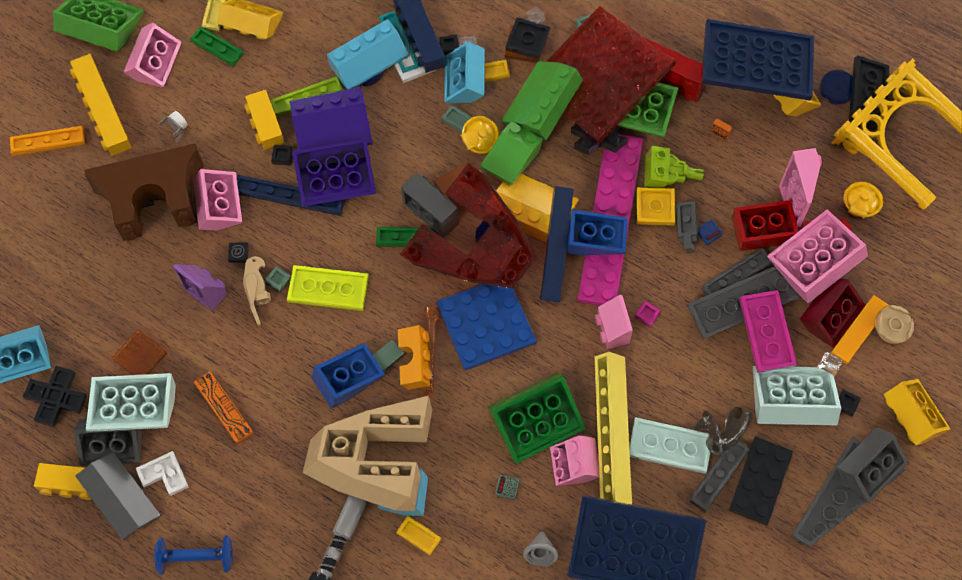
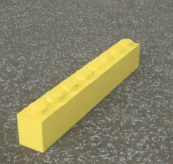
[595,352,632,505]

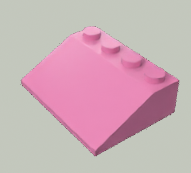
[779,148,822,231]
[768,209,868,303]

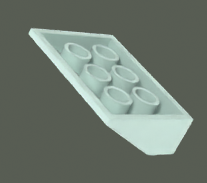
[753,366,841,425]
[86,373,176,432]

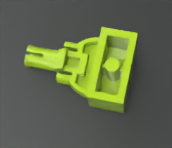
[644,146,704,188]

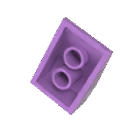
[173,264,228,311]

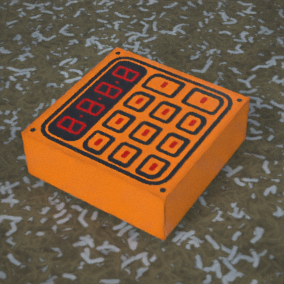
[711,118,732,141]

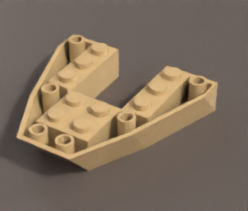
[303,396,432,511]

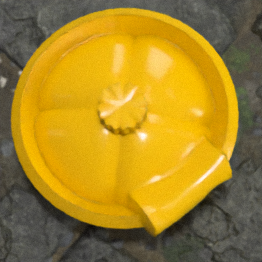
[460,116,500,154]
[844,182,883,219]

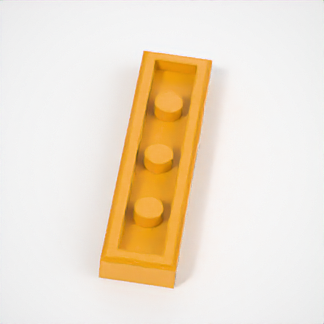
[10,126,86,156]
[830,295,890,365]

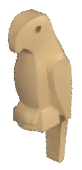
[243,256,271,327]

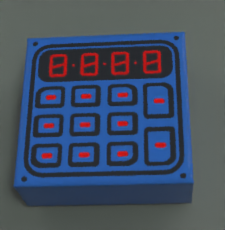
[698,219,723,245]

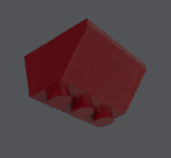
[800,278,866,348]

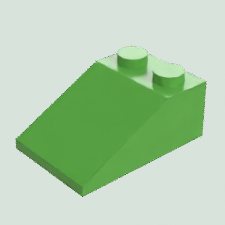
[480,121,543,186]

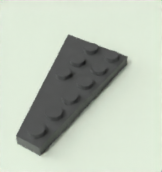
[791,437,905,548]

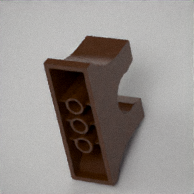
[84,143,204,241]

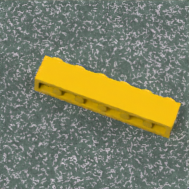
[70,54,132,157]

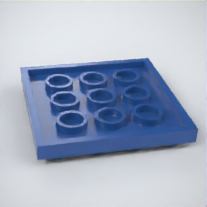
[436,275,537,371]

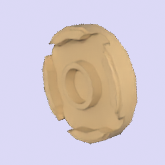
[875,305,914,344]

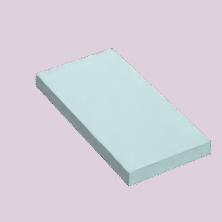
[629,417,713,474]

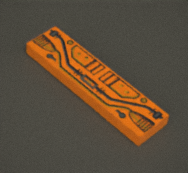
[194,371,253,444]

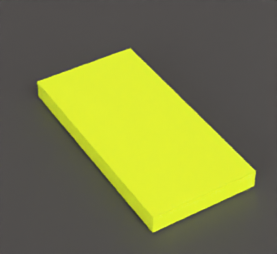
[287,265,369,311]

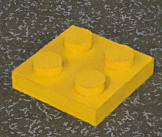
[637,187,675,226]

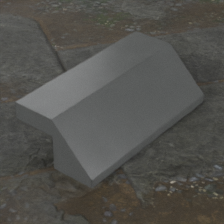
[75,452,162,540]

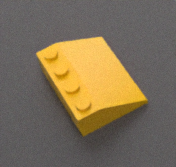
[487,174,579,243]

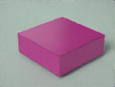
[634,301,661,328]

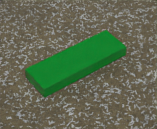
[190,26,244,67]
[376,227,433,248]

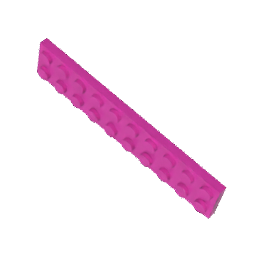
[577,134,643,306]

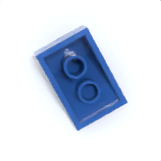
[566,209,628,256]
[311,343,385,409]

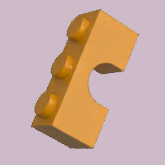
[398,325,431,390]

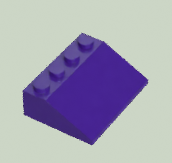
[289,87,373,150]
[292,138,376,207]

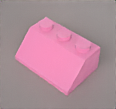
[123,23,182,87]
[193,169,242,231]

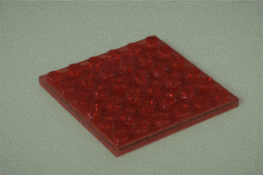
[546,6,676,144]

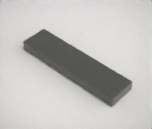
[701,247,773,296]
[689,437,750,513]

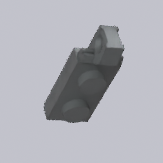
[676,201,698,253]

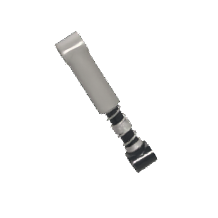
[309,495,368,580]

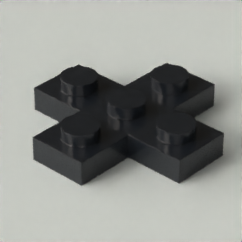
[571,119,626,155]
[23,366,87,427]

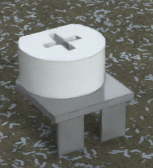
[159,111,188,143]

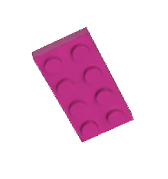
[739,290,797,373]

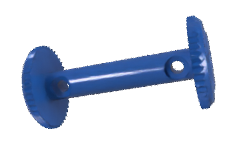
[154,536,233,575]

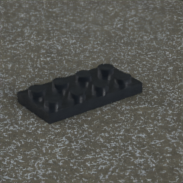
[849,55,890,130]
[728,436,793,526]

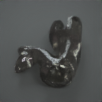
[693,407,753,456]

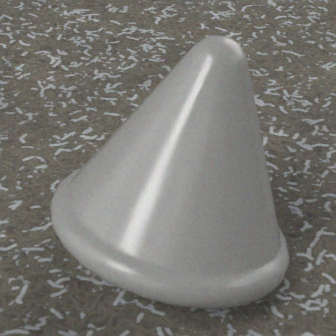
[523,531,558,567]

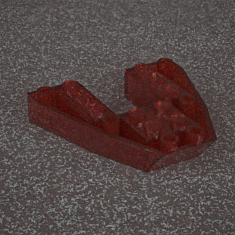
[400,163,537,289]

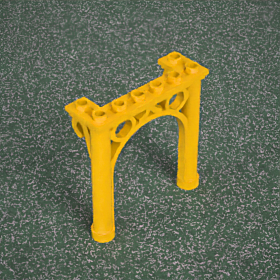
[831,58,962,210]

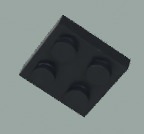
[505,17,551,60]

